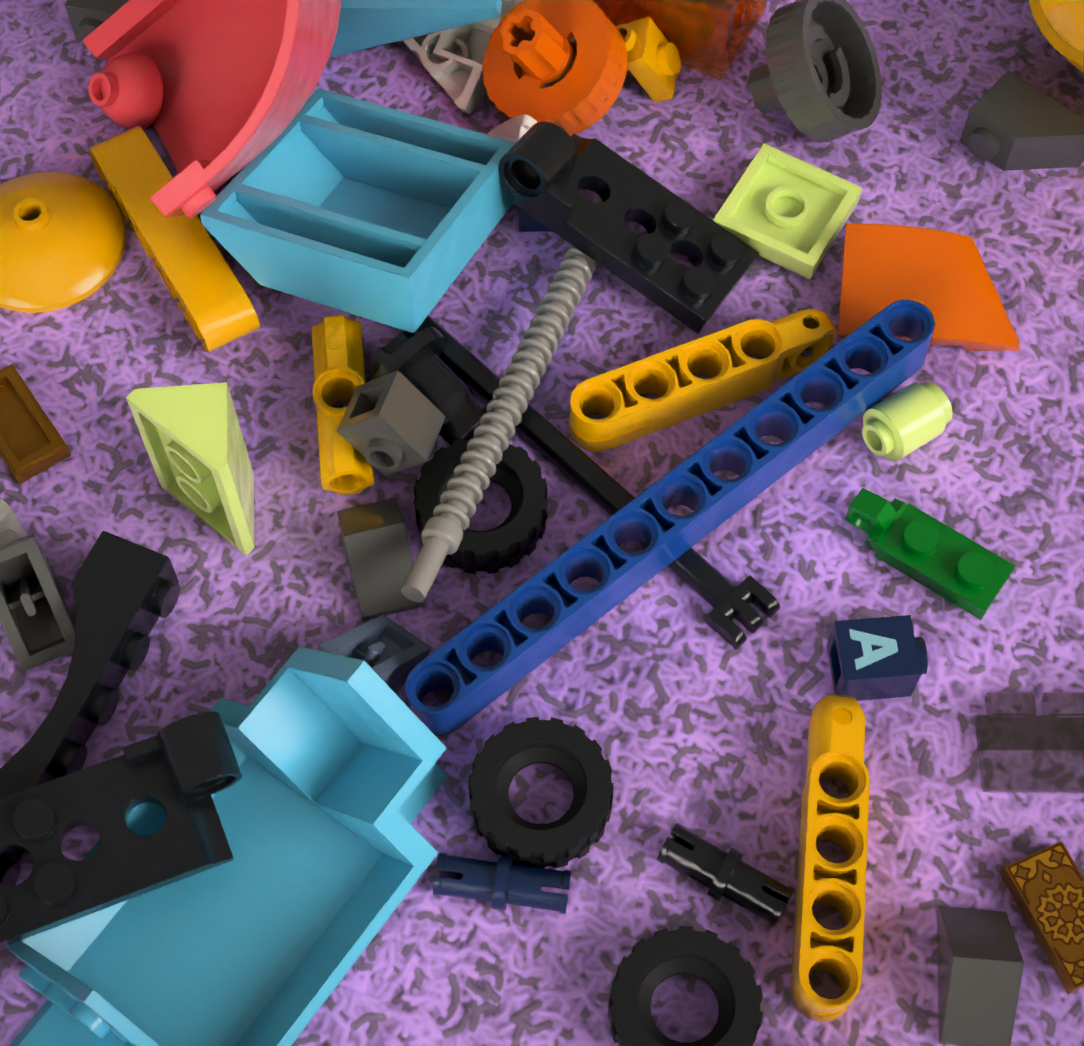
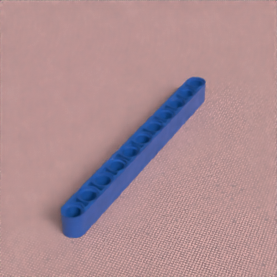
[405,299,935,736]

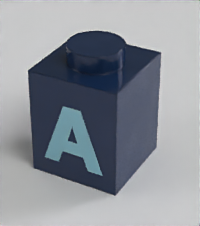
[826,615,928,701]

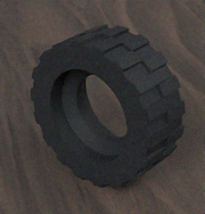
[414,438,548,574]
[468,717,614,868]
[608,926,763,1046]

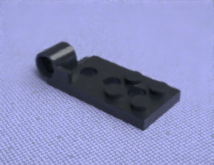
[498,121,759,334]
[0,711,242,948]

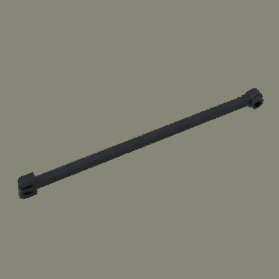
[403,315,780,649]

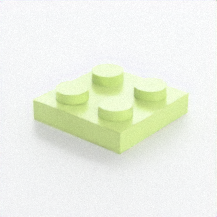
[713,143,862,280]

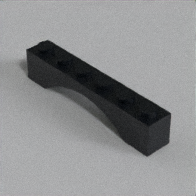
[0,531,180,886]

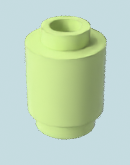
[862,382,953,461]

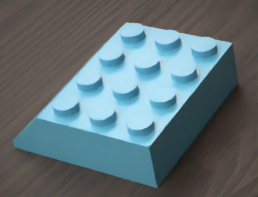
[200,88,515,333]

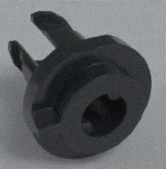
[368,327,487,445]

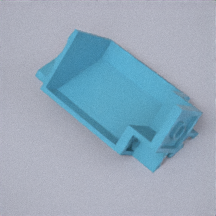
[7,646,448,1046]

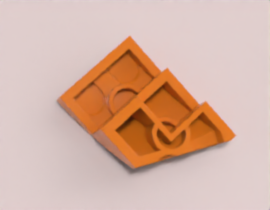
[838,224,1020,351]

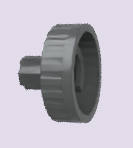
[748,0,882,143]

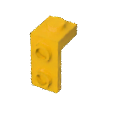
[553,16,681,102]

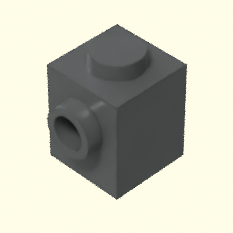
[337,370,446,476]

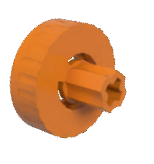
[482,0,628,136]

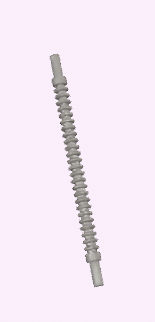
[401,197,603,602]

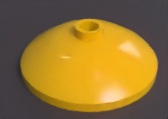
[0,171,126,313]

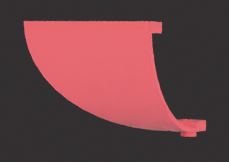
[82,0,341,219]

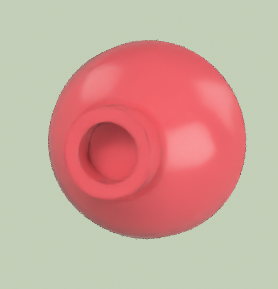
[89,53,163,129]

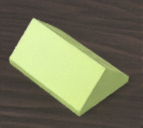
[126,382,255,556]

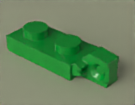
[845,488,1015,620]

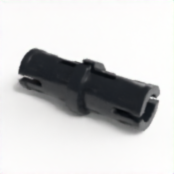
[657,823,795,927]

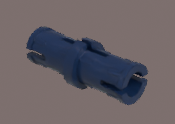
[433,852,571,914]

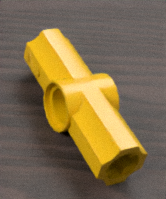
[311,315,374,495]

